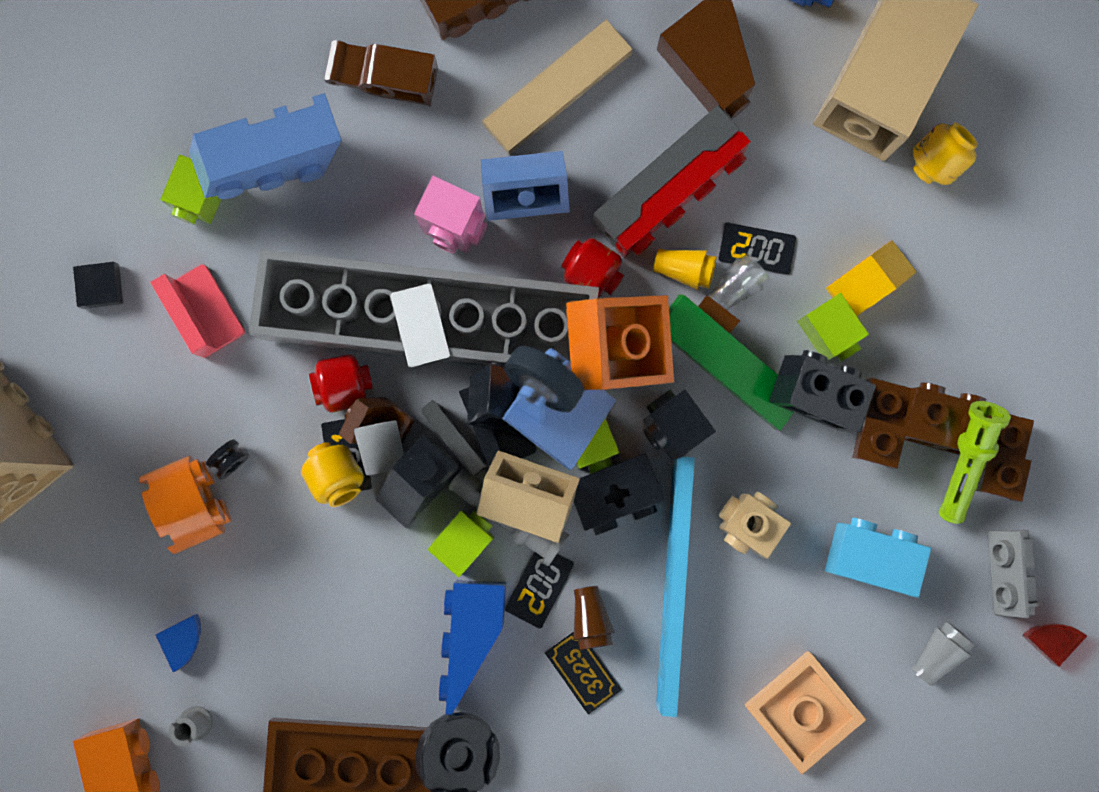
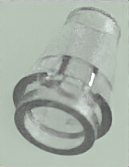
[708,254,770,310]

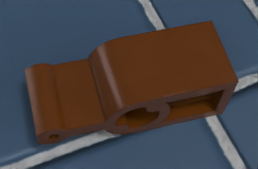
[324,40,438,106]

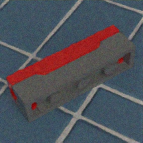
[592,105,751,259]

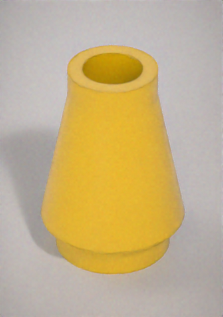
[653,248,717,291]

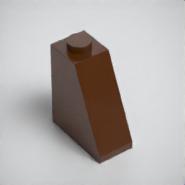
[657,0,755,118]

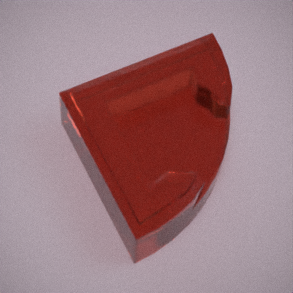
[1022,623,1087,667]

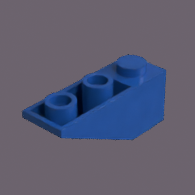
[439,580,506,715]

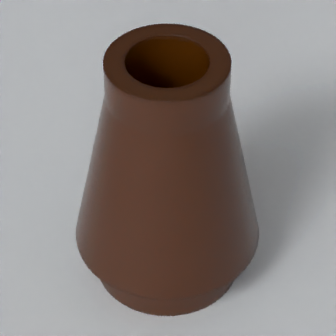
[573,586,615,650]

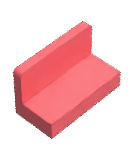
[150,264,245,358]

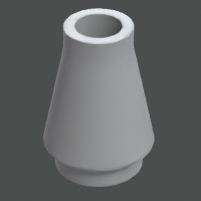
[912,622,975,686]

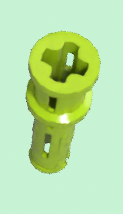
[938,401,1011,524]

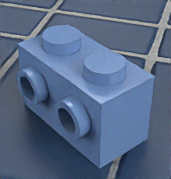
[481,151,570,221]

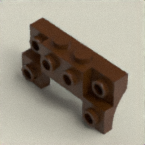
[852,377,1034,502]

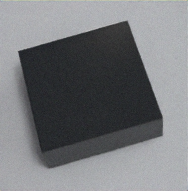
[73,261,123,309]

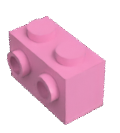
[414,176,487,254]

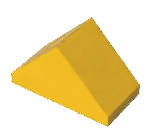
[825,240,916,316]

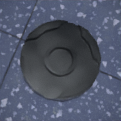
[415,711,500,792]

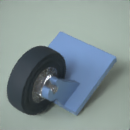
[502,346,616,470]

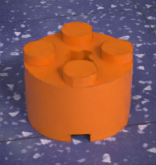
[139,455,232,554]

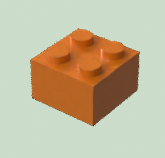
[566,295,674,390]

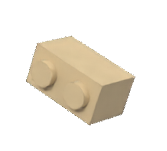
[477,451,580,543]

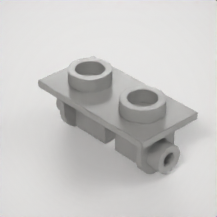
[988,530,1039,618]

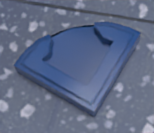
[155,614,202,673]

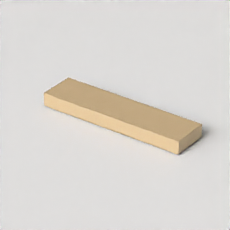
[482,19,633,155]

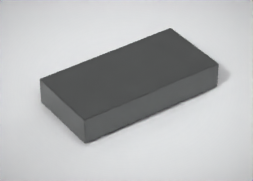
[421,400,488,475]

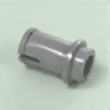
[169,706,213,746]

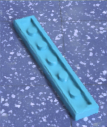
[656,457,695,717]

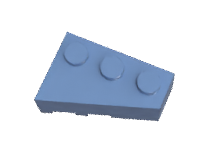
[189,93,342,199]

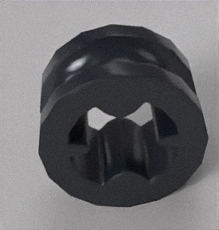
[206,439,249,480]

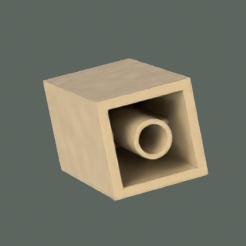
[813,0,979,161]

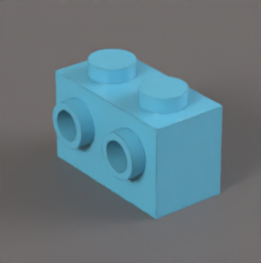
[824,517,931,598]

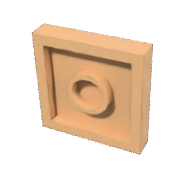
[744,651,866,775]

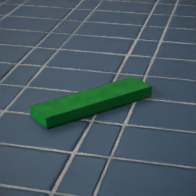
[669,295,794,431]

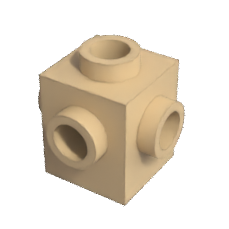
[718,492,791,559]

